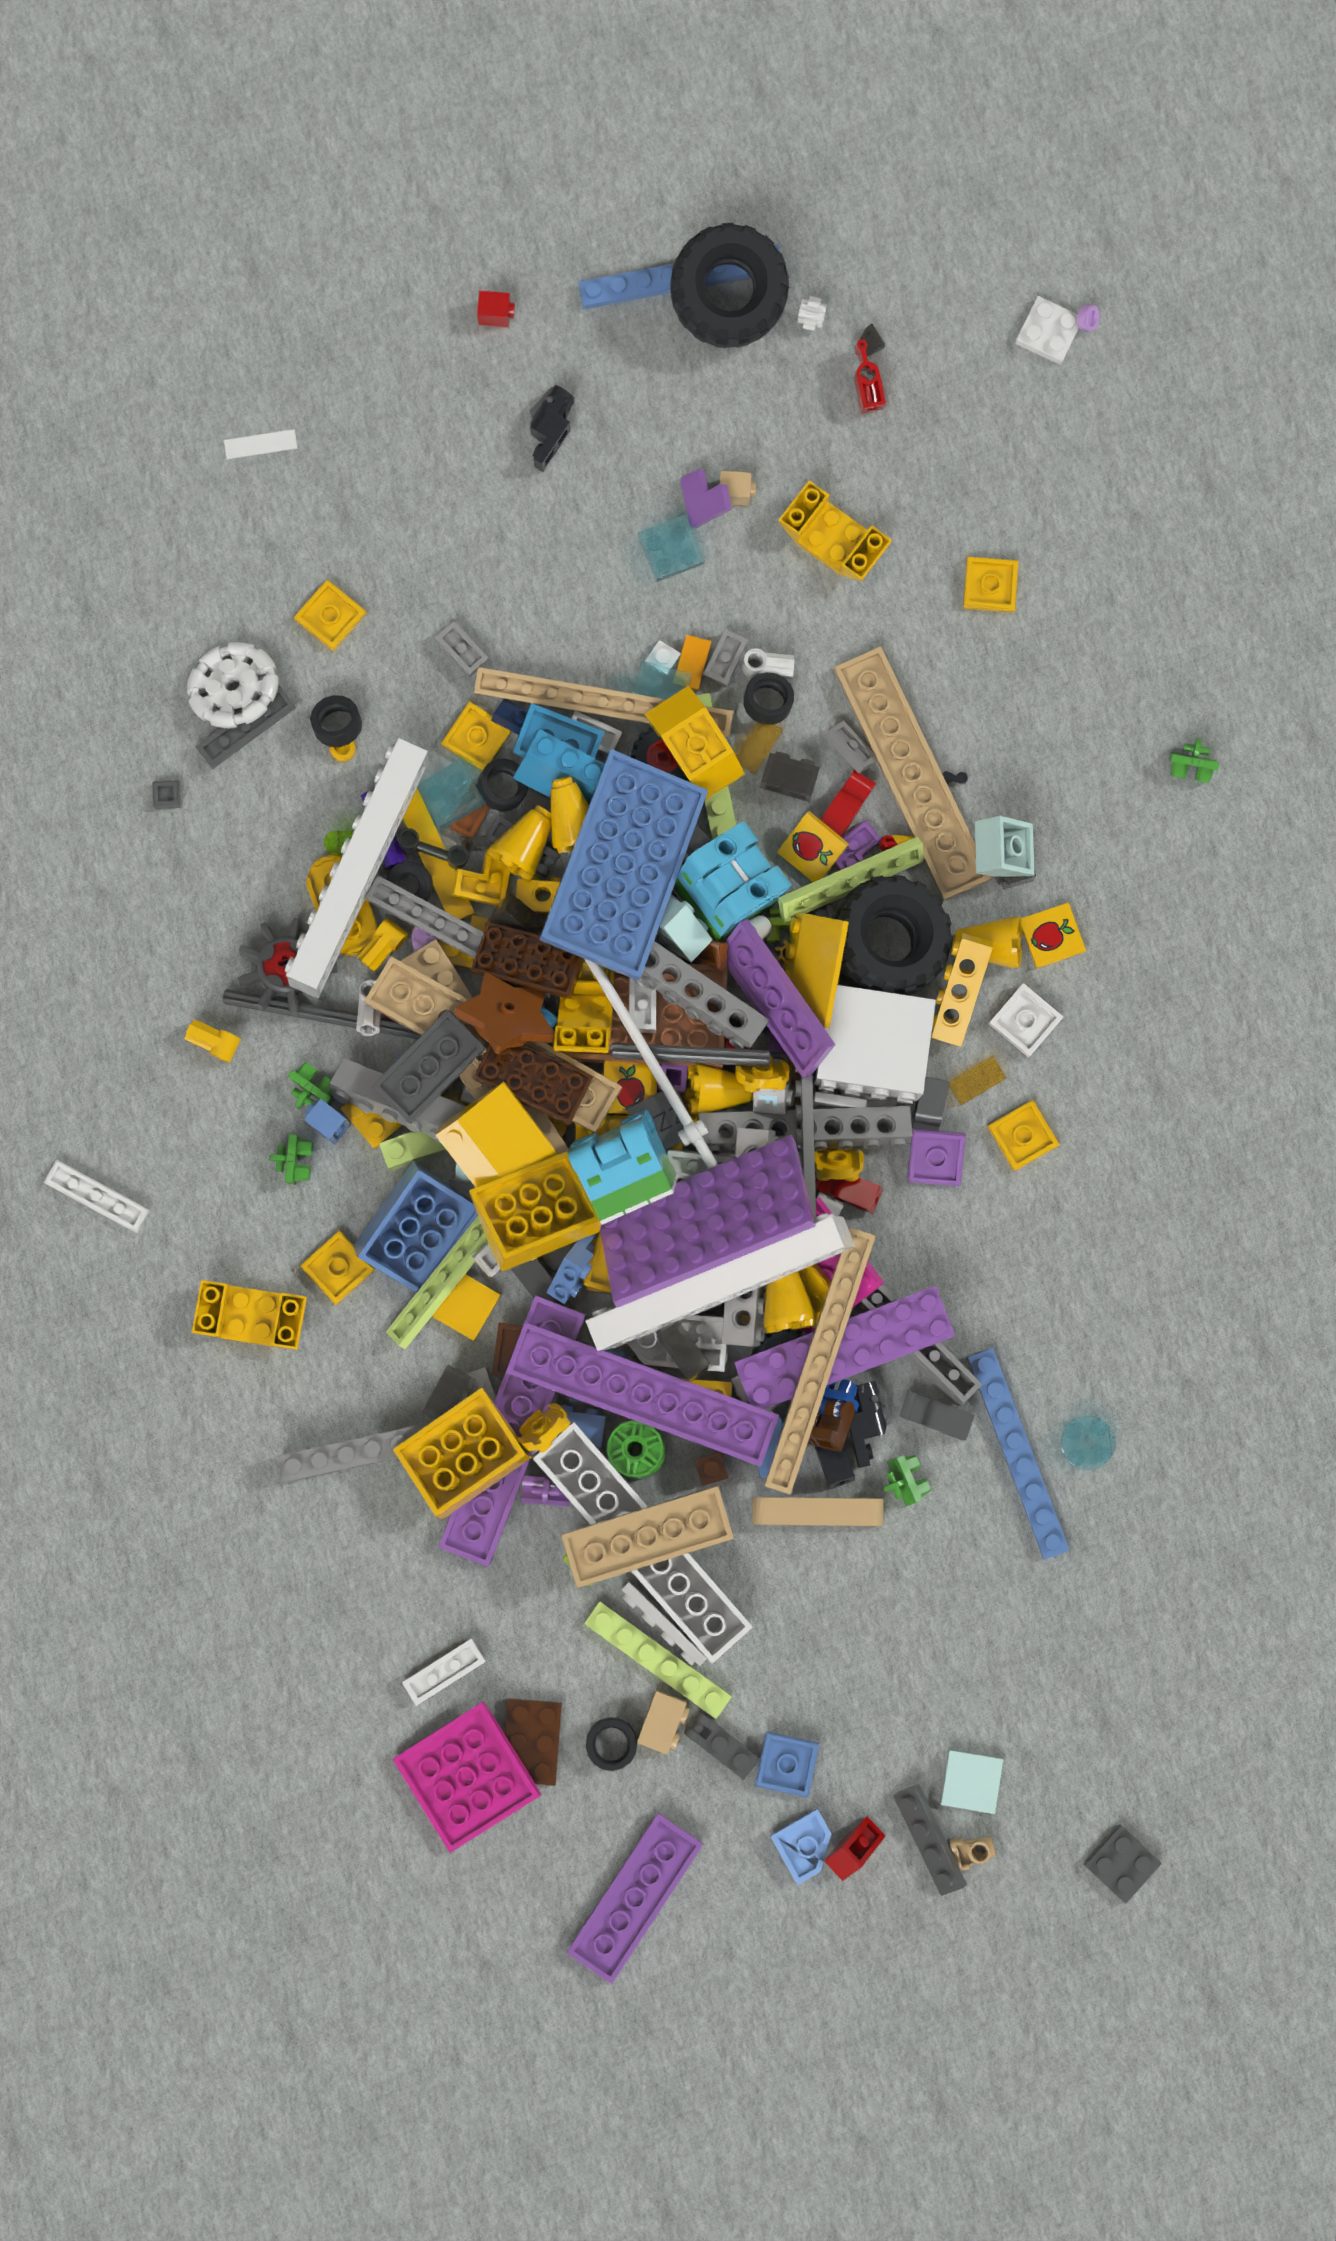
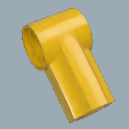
[357,918,409,972]
[184,1019,242,1063]

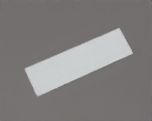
[224,429,298,459]

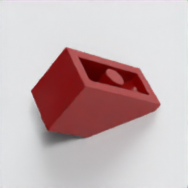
[824,1816,886,1881]

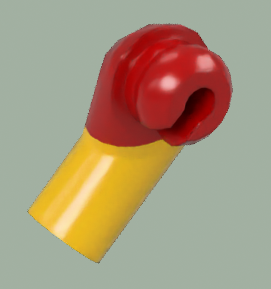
[879,835,914,851]

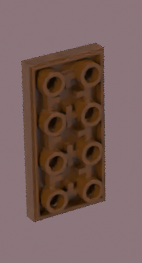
[470,922,585,999]
[473,1044,594,1125]

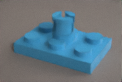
[512,703,604,758]

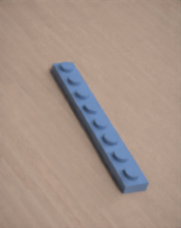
[578,244,780,309]
[967,1348,1069,1560]

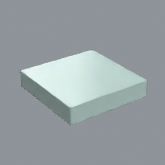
[940,1749,1003,1814]

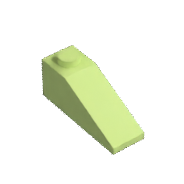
[379,1131,447,1171]

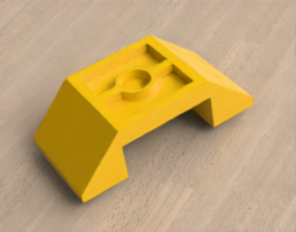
[778,480,893,582]
[644,685,745,800]
[554,961,614,1053]
[191,1280,307,1350]

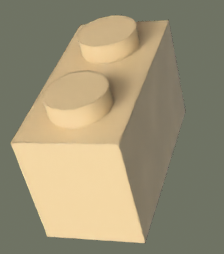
[637,1689,690,1755]

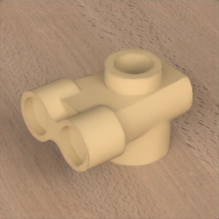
[950,1836,997,1871]

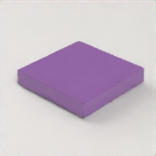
[907,1128,966,1186]

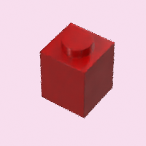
[477,290,515,327]

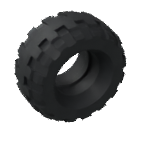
[670,223,789,348]
[832,875,953,996]

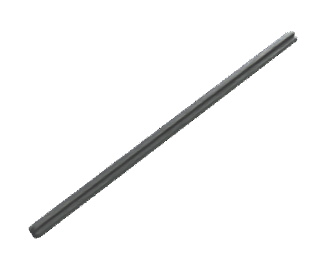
[223,989,563,1053]

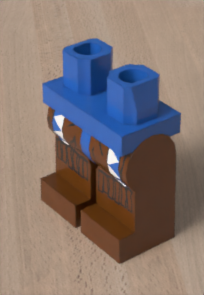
[807,1379,859,1452]

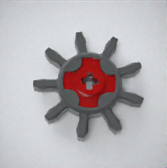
[238,918,338,1017]

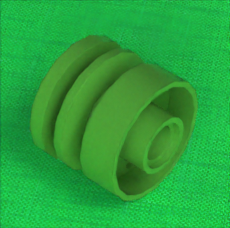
[607,1420,667,1479]

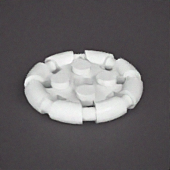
[187,642,279,728]

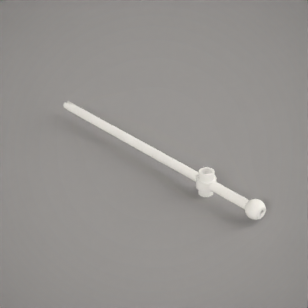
[585,959,719,1169]

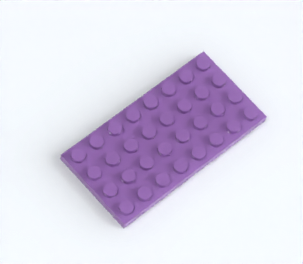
[600,1135,815,1307]

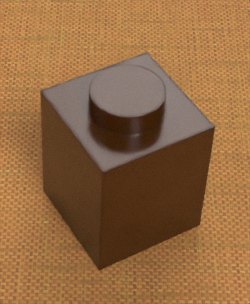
[694,1452,728,1486]

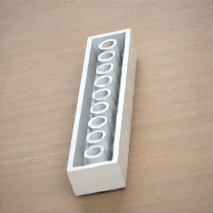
[285,738,428,999]
[586,1213,856,1351]
[532,1420,753,1663]

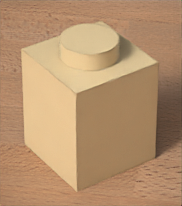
[720,471,756,506]

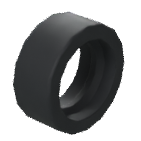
[743,672,794,725]
[310,695,362,747]
[477,759,528,812]
[586,1717,637,1771]

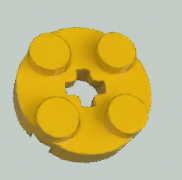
[736,1057,789,1092]
[814,1147,864,1181]
[518,1403,570,1453]

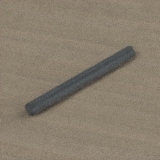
[611,1042,771,1067]

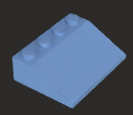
[353,1161,478,1292]

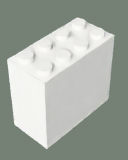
[813,985,936,1104]

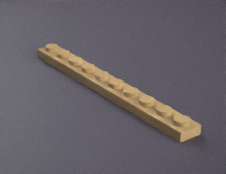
[474,667,734,737]
[764,1227,876,1495]

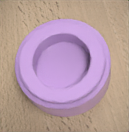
[1077,304,1100,332]

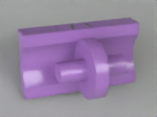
[521,1476,570,1507]

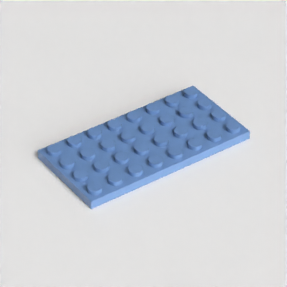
[539,749,708,981]

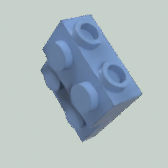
[547,1234,596,1304]

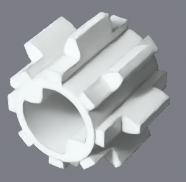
[797,296,827,331]

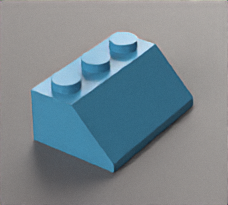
[513,729,604,804]

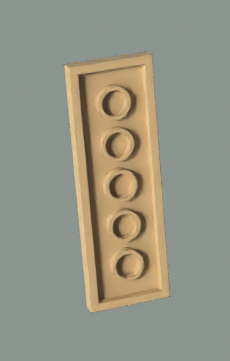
[561,1485,734,1588]

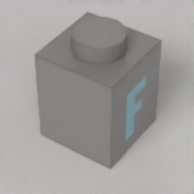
[753,1081,795,1115]

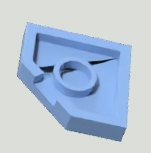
[770,1808,831,1885]

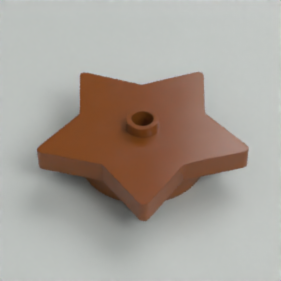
[454,972,555,1054]

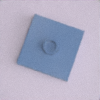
[755,1731,819,1798]

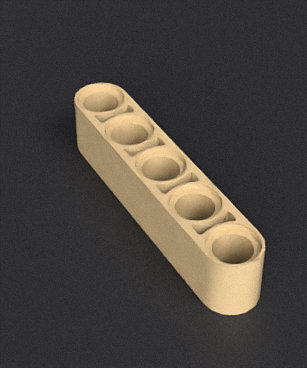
[752,1497,884,1526]

